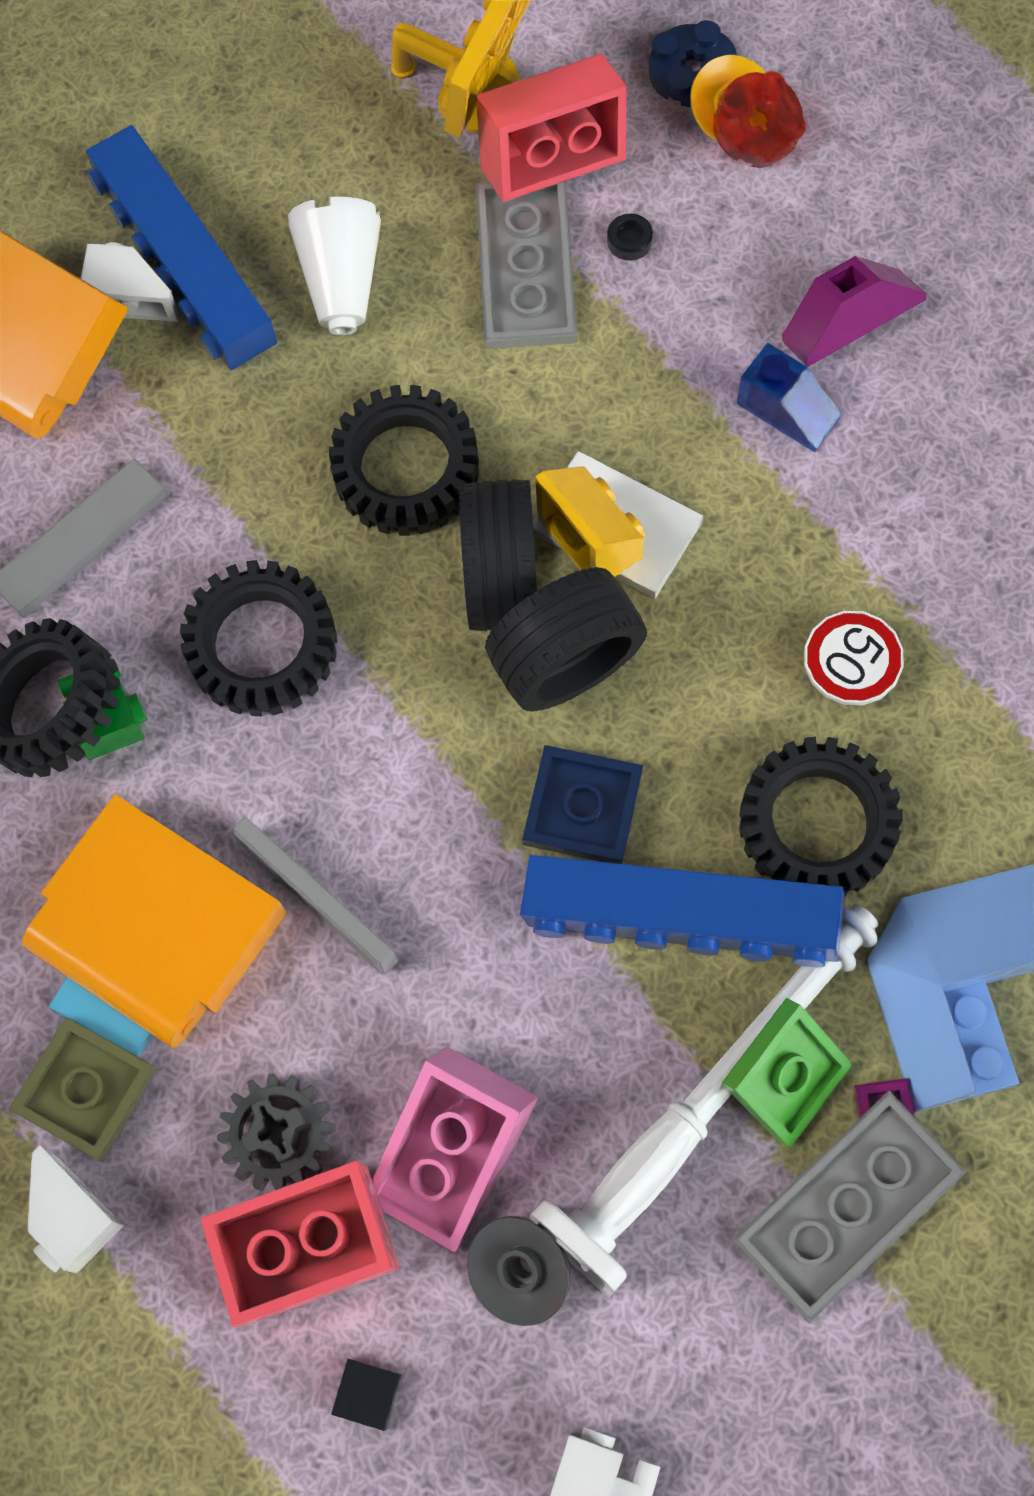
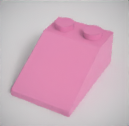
[372,1047,538,1253]

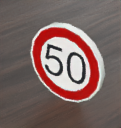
[804,611,904,705]

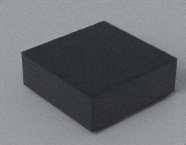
[331,1359,402,1431]

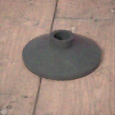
[467,1216,570,1326]

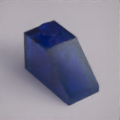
[736,342,842,453]

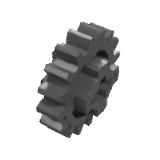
[217,1073,336,1191]

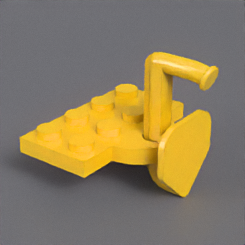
[391,0,531,138]

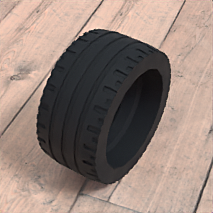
[459,479,537,631]
[485,567,647,712]

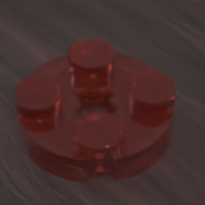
[713,71,806,168]

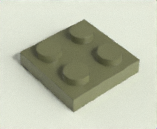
[9,1017,158,1163]

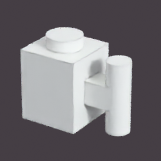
[550,1427,661,1496]

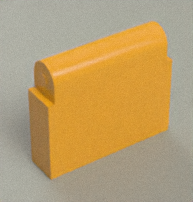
[0,230,129,439]
[22,794,287,1049]

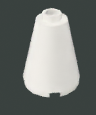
[288,197,381,335]

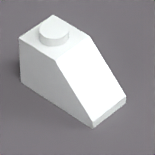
[81,242,179,322]
[27,1145,124,1273]

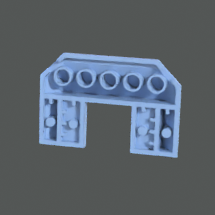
[866,864,1034,1113]

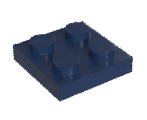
[522,745,643,864]

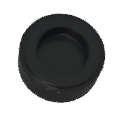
[607,213,653,261]

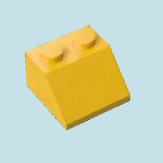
[535,466,645,577]

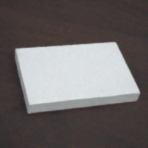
[533,451,703,599]

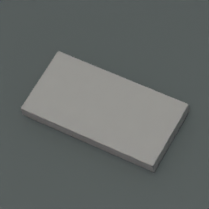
[476,181,577,349]
[733,1091,967,1323]

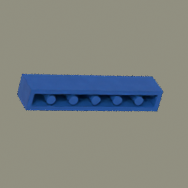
[85,125,278,371]
[520,855,845,968]

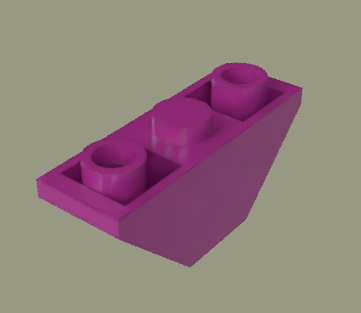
[782,256,926,367]

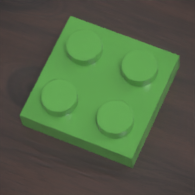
[722,998,853,1148]

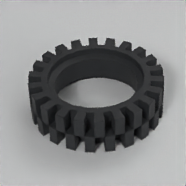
[329,385,479,536]
[180,560,338,717]
[0,618,120,778]
[739,737,903,897]

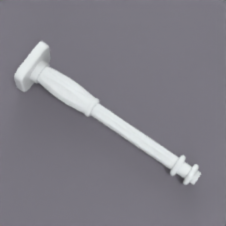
[529,904,878,1297]

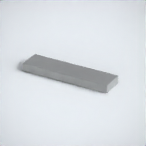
[0,458,168,618]
[233,816,398,974]

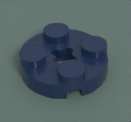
[649,20,737,107]

